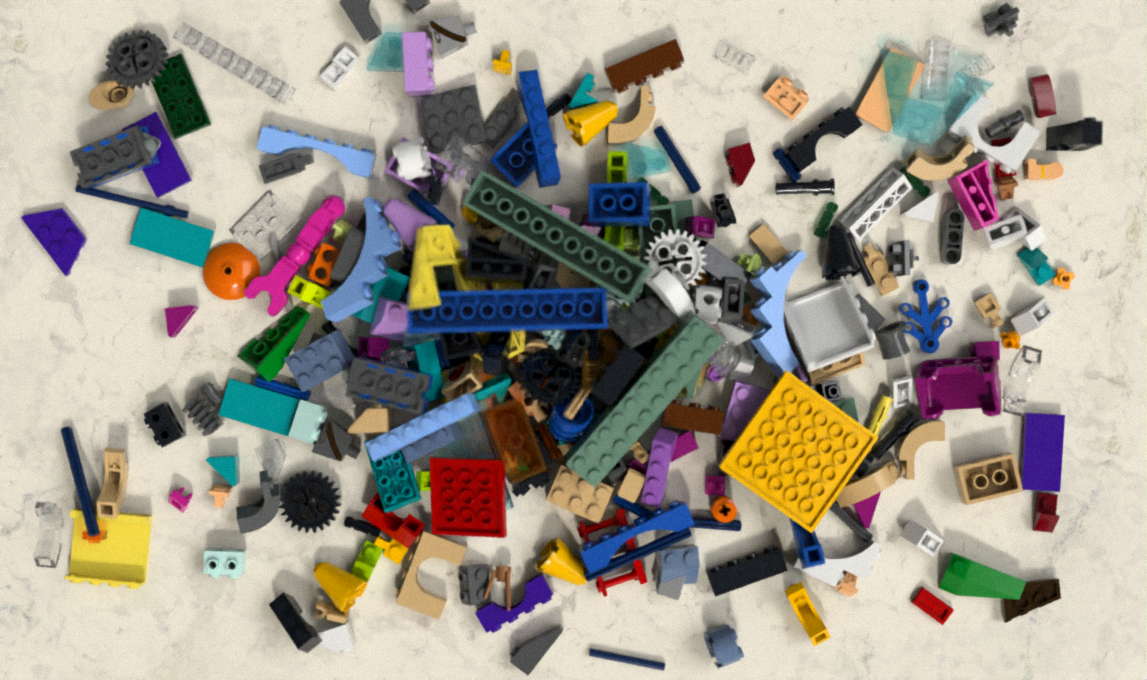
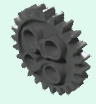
[105,29,168,90]

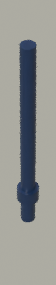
[75,185,189,219]

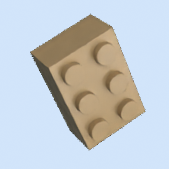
[953,452,1023,505]
[546,464,614,524]

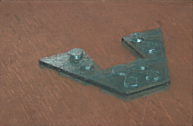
[881,49,994,146]

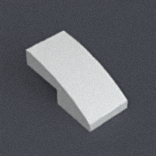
[320,47,360,91]

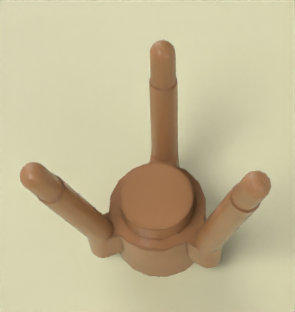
[483,566,512,611]

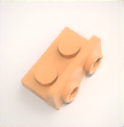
[763,75,810,121]

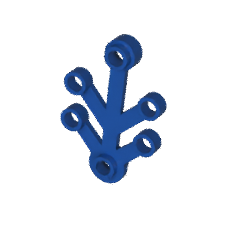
[899,279,953,353]

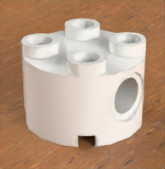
[393,137,431,181]
[690,284,723,325]

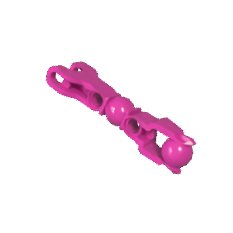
[244,195,345,317]

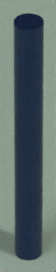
[589,648,665,671]

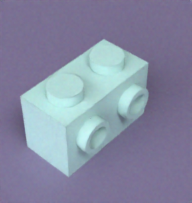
[288,399,328,444]
[203,548,246,578]

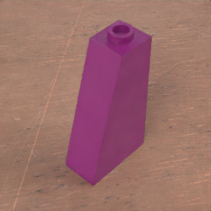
[626,430,699,475]

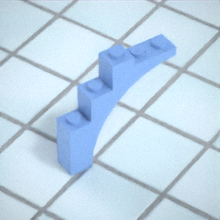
[321,196,402,323]
[750,250,807,377]

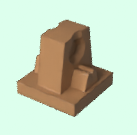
[993,176,1018,200]

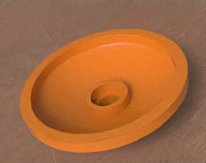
[202,243,260,300]

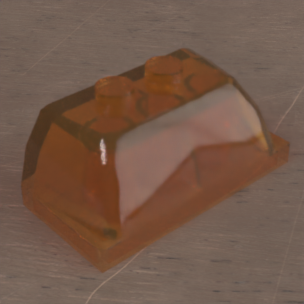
[482,397,547,484]

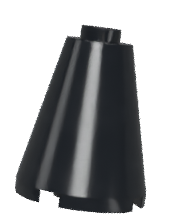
[822,225,861,280]

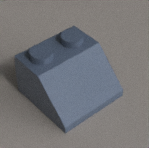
[656,544,700,586]

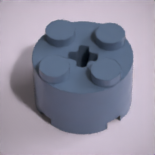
[704,624,744,669]

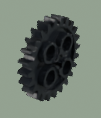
[517,348,581,408]
[279,470,342,533]

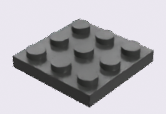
[420,85,488,154]

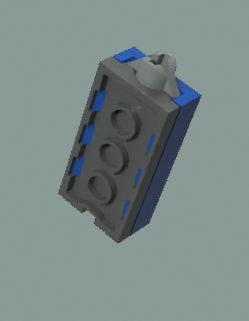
[70,126,161,188]
[342,357,434,415]

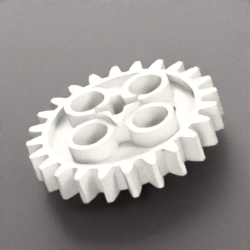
[644,229,707,290]

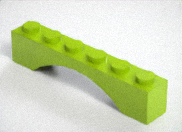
[604,151,629,252]

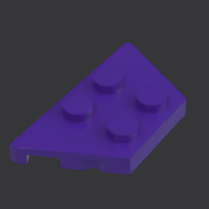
[21,208,87,276]

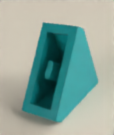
[205,455,240,487]

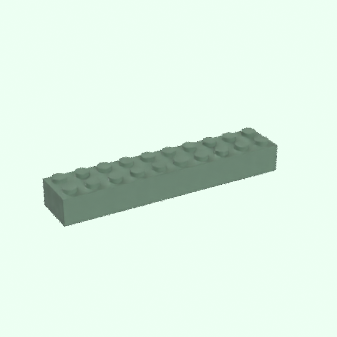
[462,170,652,303]
[563,311,725,488]

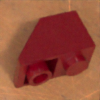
[724,142,755,187]

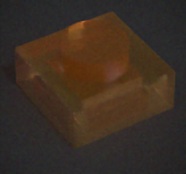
[82,530,107,544]

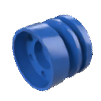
[548,393,594,443]

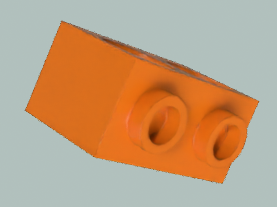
[307,243,341,288]

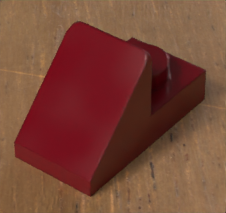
[1033,492,1060,533]

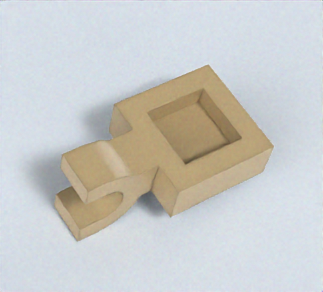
[973,293,1004,328]
[314,601,350,624]

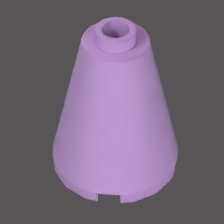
[383,199,437,251]

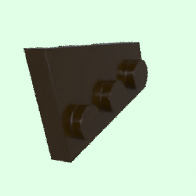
[1001,578,1061,623]

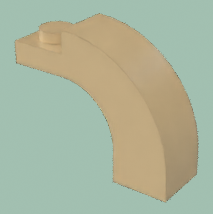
[608,86,656,145]
[905,135,974,181]
[895,421,945,480]
[97,447,128,519]
[836,460,901,508]

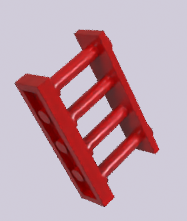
[577,507,647,597]

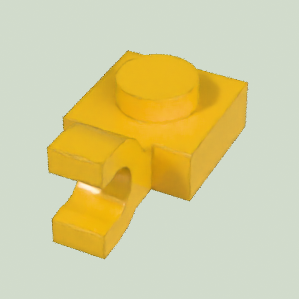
[374,535,408,564]

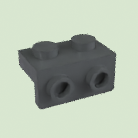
[458,563,491,606]

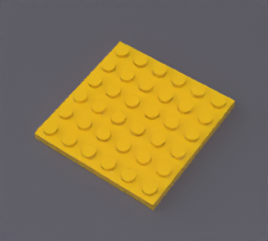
[718,370,879,533]

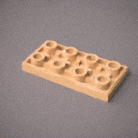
[855,47,925,133]

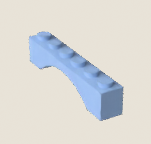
[257,125,376,179]
[365,393,481,461]

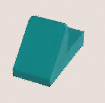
[568,73,598,110]
[1016,247,1056,286]
[473,373,511,405]

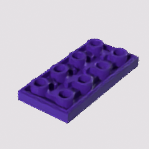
[122,112,192,198]
[1021,413,1065,492]

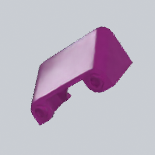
[915,356,1002,420]

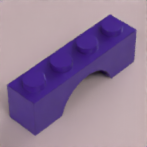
[475,572,554,633]

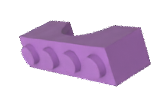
[641,428,678,508]

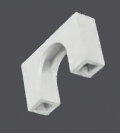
[947,91,1041,174]

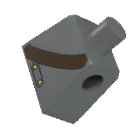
[311,418,361,462]

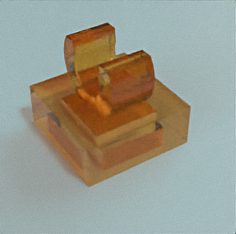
[743,304,758,326]

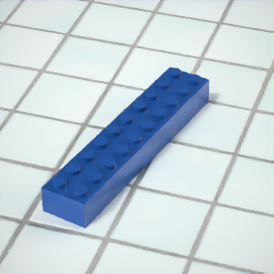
[407,288,607,334]

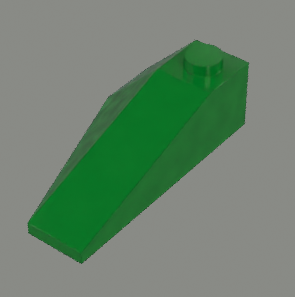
[237,306,310,382]
[939,552,1026,600]

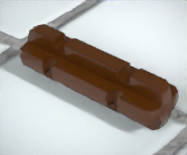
[538,423,562,460]

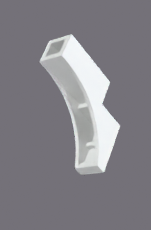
[791,540,882,587]

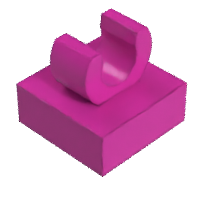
[705,475,726,496]
[168,487,193,513]

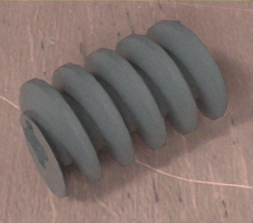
[182,393,224,436]

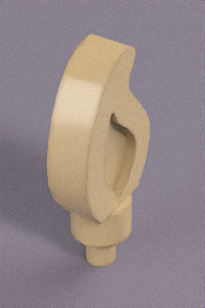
[524,339,548,354]

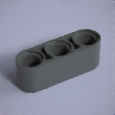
[940,209,964,265]
[331,227,366,283]

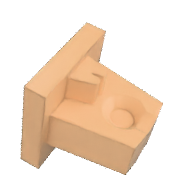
[209,484,233,508]
[833,572,858,597]

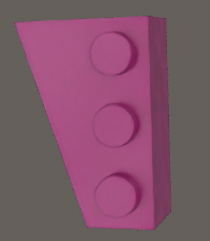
[947,160,999,231]

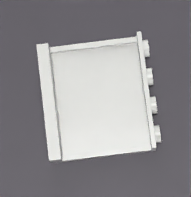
[783,276,876,373]

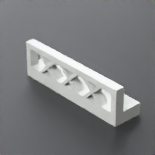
[838,167,913,242]

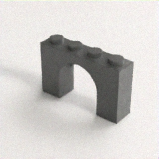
[339,0,431,44]

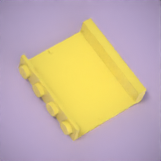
[64,508,152,589]

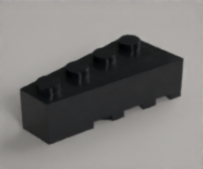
[436,279,485,361]

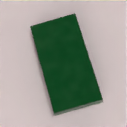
[151,53,212,139]

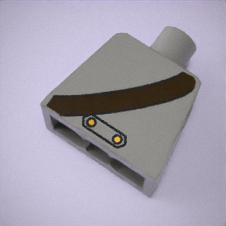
[429,16,477,59]

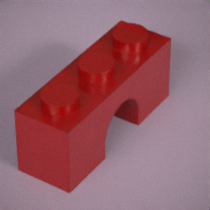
[361,492,425,549]

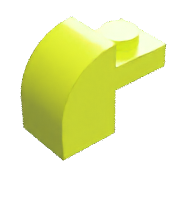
[287,275,333,310]

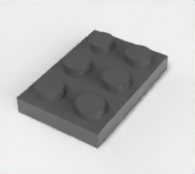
[607,294,678,349]

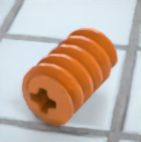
[710,495,737,523]

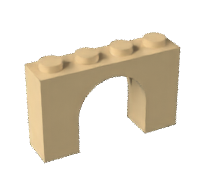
[395,529,468,620]

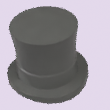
[874,321,910,360]

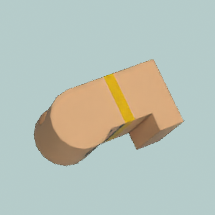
[1024,159,1064,180]

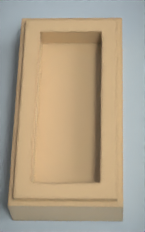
[749,224,788,265]

